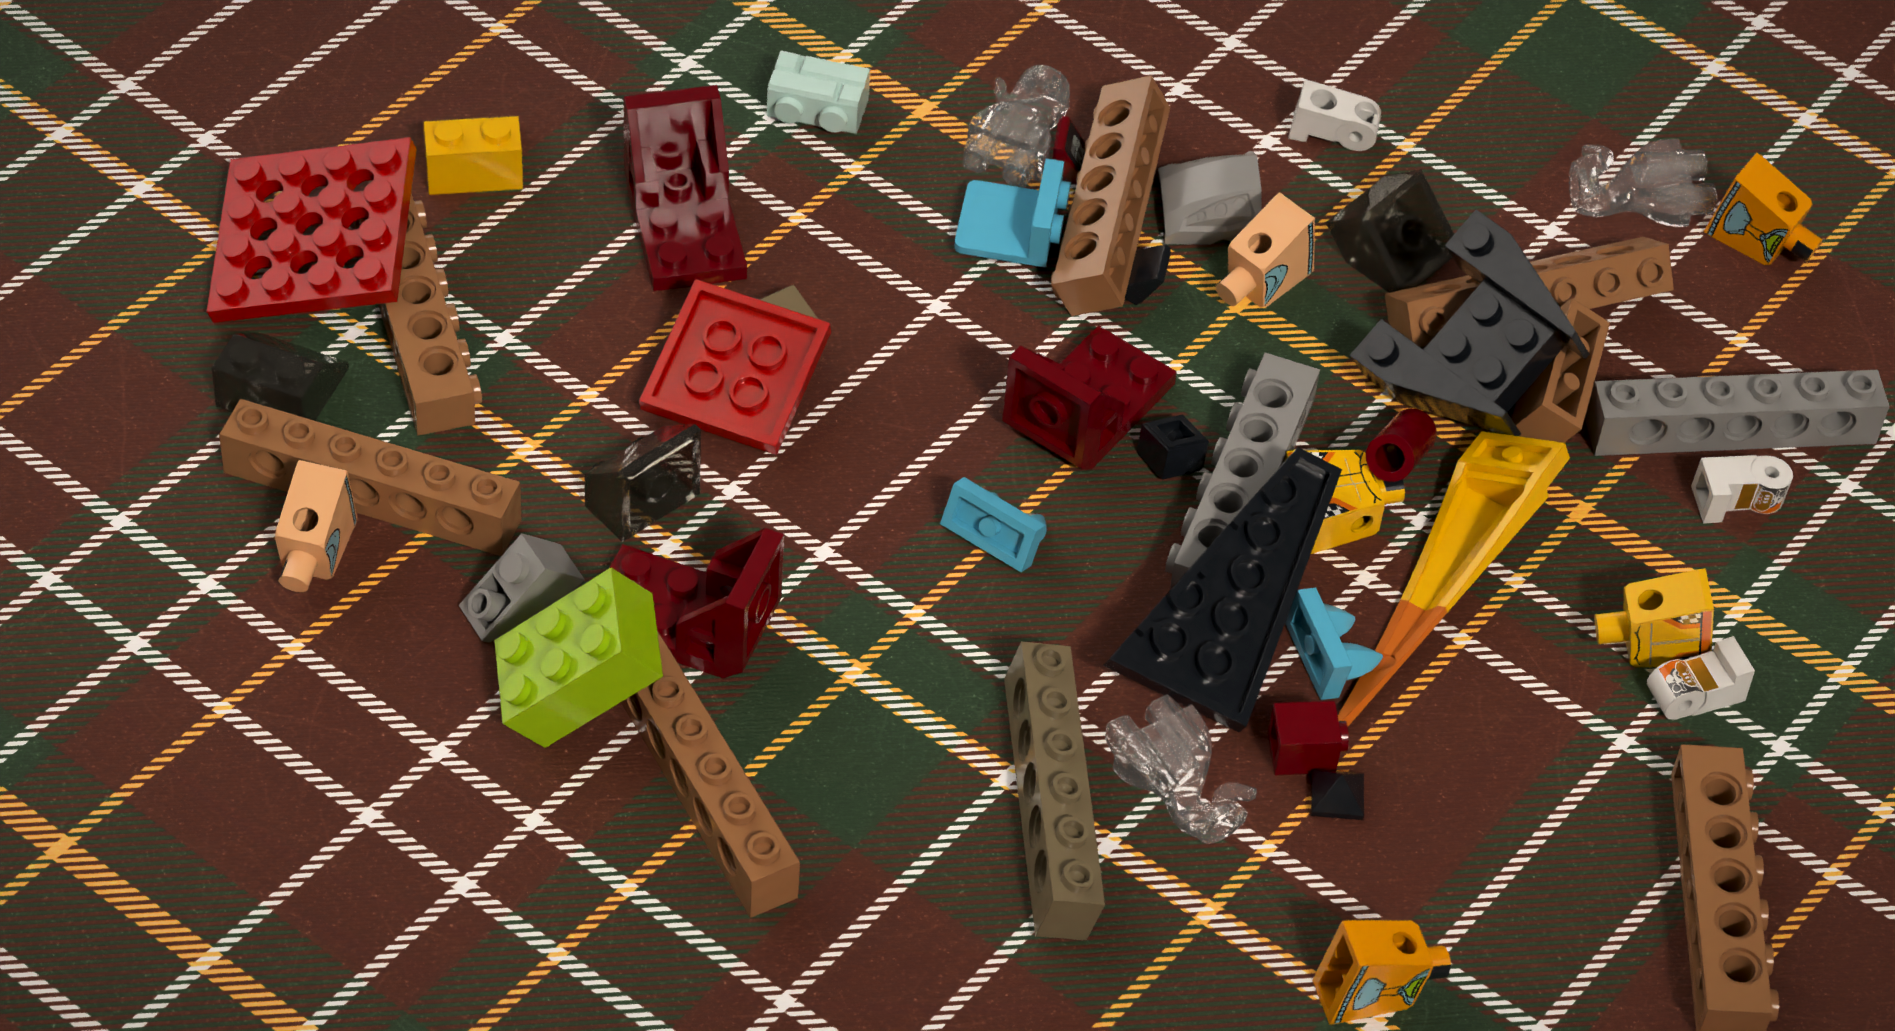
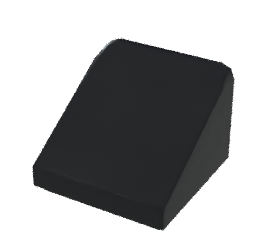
[1125,244,1171,305]

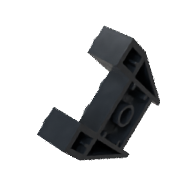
[1350,209,1590,436]

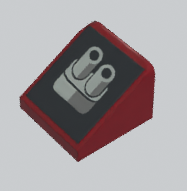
[1052,116,1085,184]

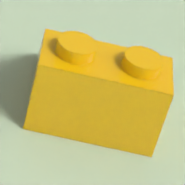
[423,116,523,195]

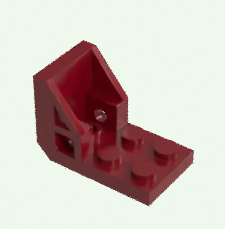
[623,85,747,292]
[1002,325,1177,470]
[609,528,784,678]

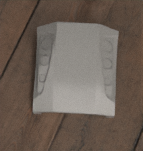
[1157,151,1261,245]

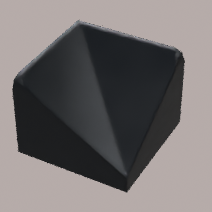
[1137,414,1209,480]

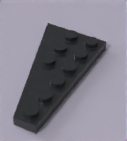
[1103,447,1342,732]

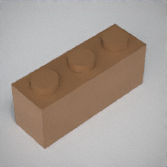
[1512,298,1610,443]

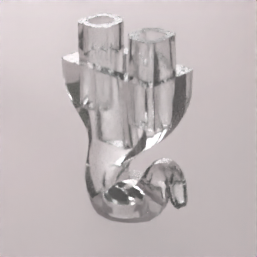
[963,65,1070,188]
[1569,139,1718,227]
[1105,694,1257,844]

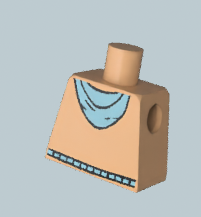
[1216,192,1315,307]
[275,460,358,592]

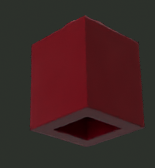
[1267,701,1349,775]

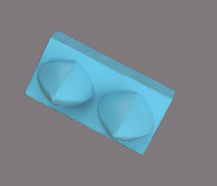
[940,477,1047,572]
[1285,587,1383,700]

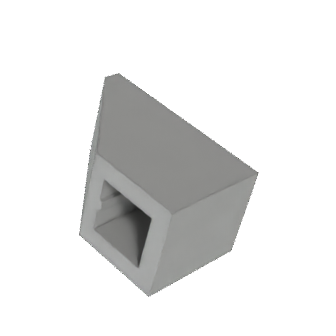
[459,533,585,643]

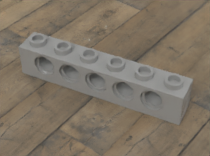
[1165,353,1320,589]
[1585,370,1890,456]

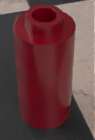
[1366,409,1437,482]

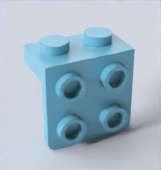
[954,158,1071,268]

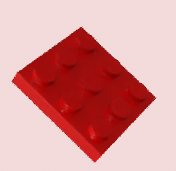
[639,279,831,455]

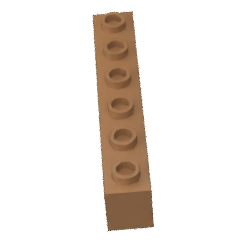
[1051,75,1170,316]
[354,191,482,436]
[1385,237,1674,347]
[219,399,522,556]
[621,630,800,918]
[1671,744,1779,1031]

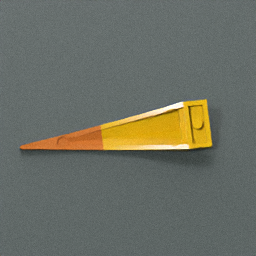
[1338,431,1570,726]

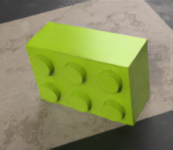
[494,568,663,748]

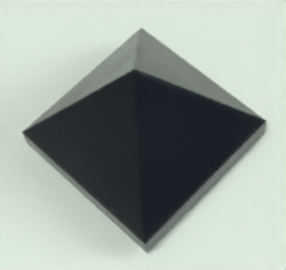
[1311,769,1364,820]

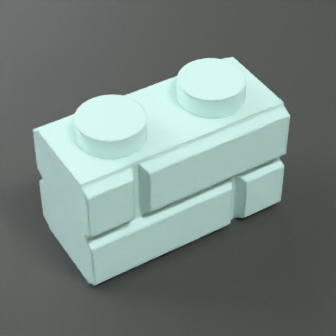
[767,51,870,134]

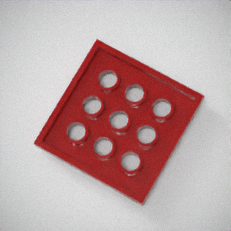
[206,137,417,323]

